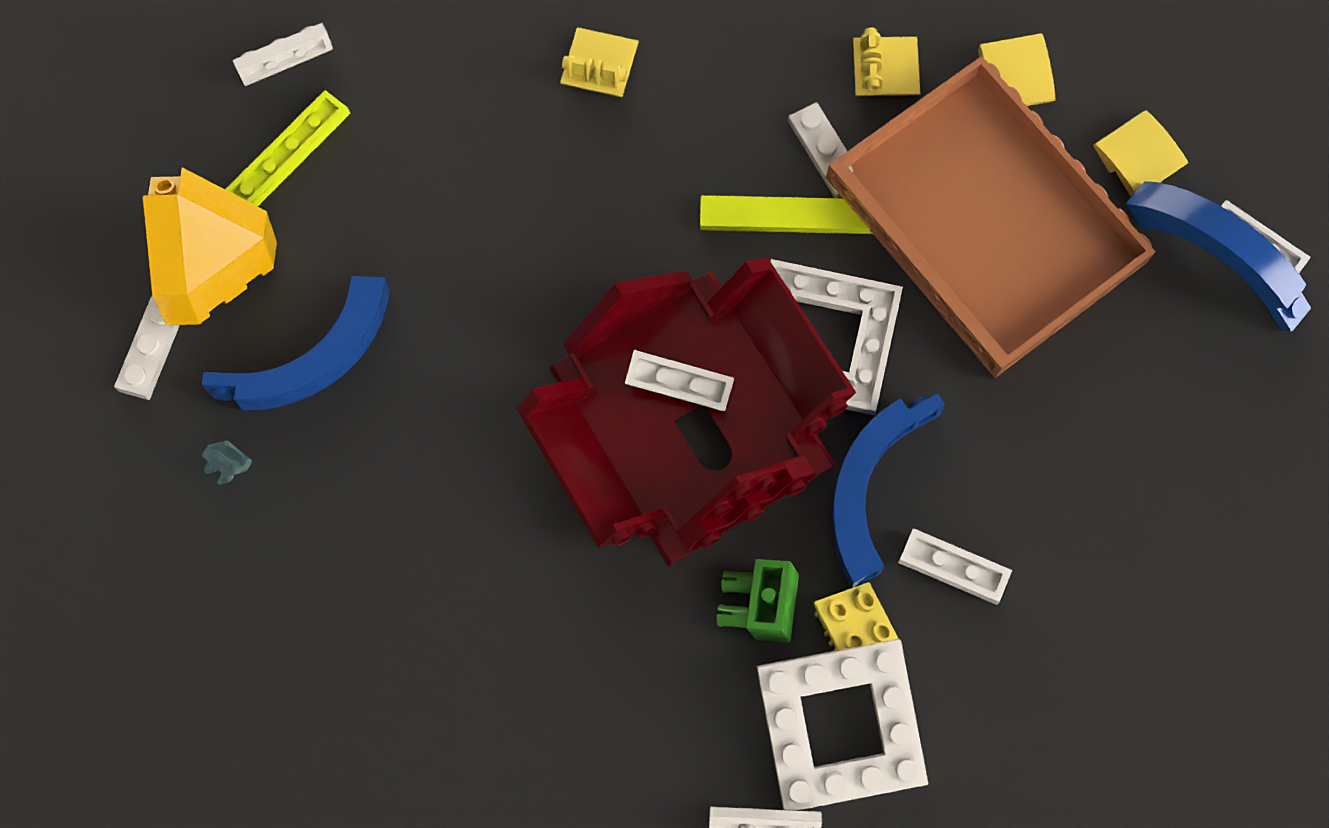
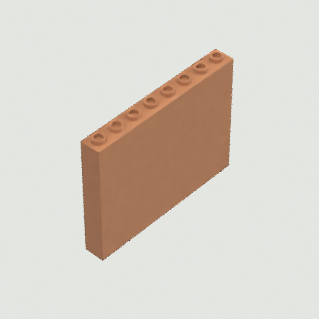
[826,56,1155,378]

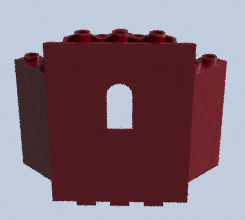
[516,258,856,567]

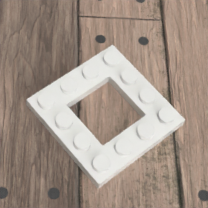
[771,259,903,416]
[756,639,929,811]

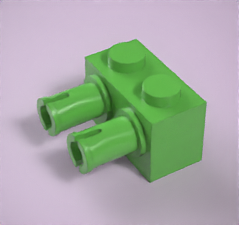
[717,559,799,643]

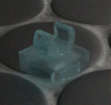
[202,440,252,485]

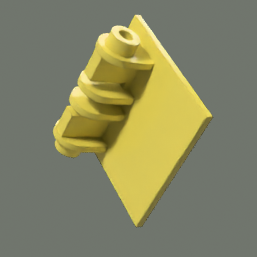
[560,27,639,97]
[853,28,920,96]
[813,582,898,651]

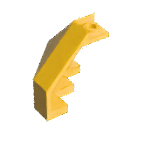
[143,167,277,325]

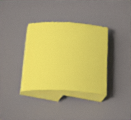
[978,33,1055,106]
[1093,110,1189,197]

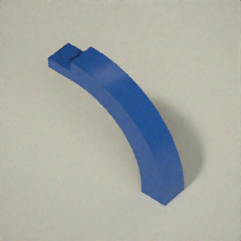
[1126,181,1311,332]
[202,276,390,410]
[831,393,945,589]

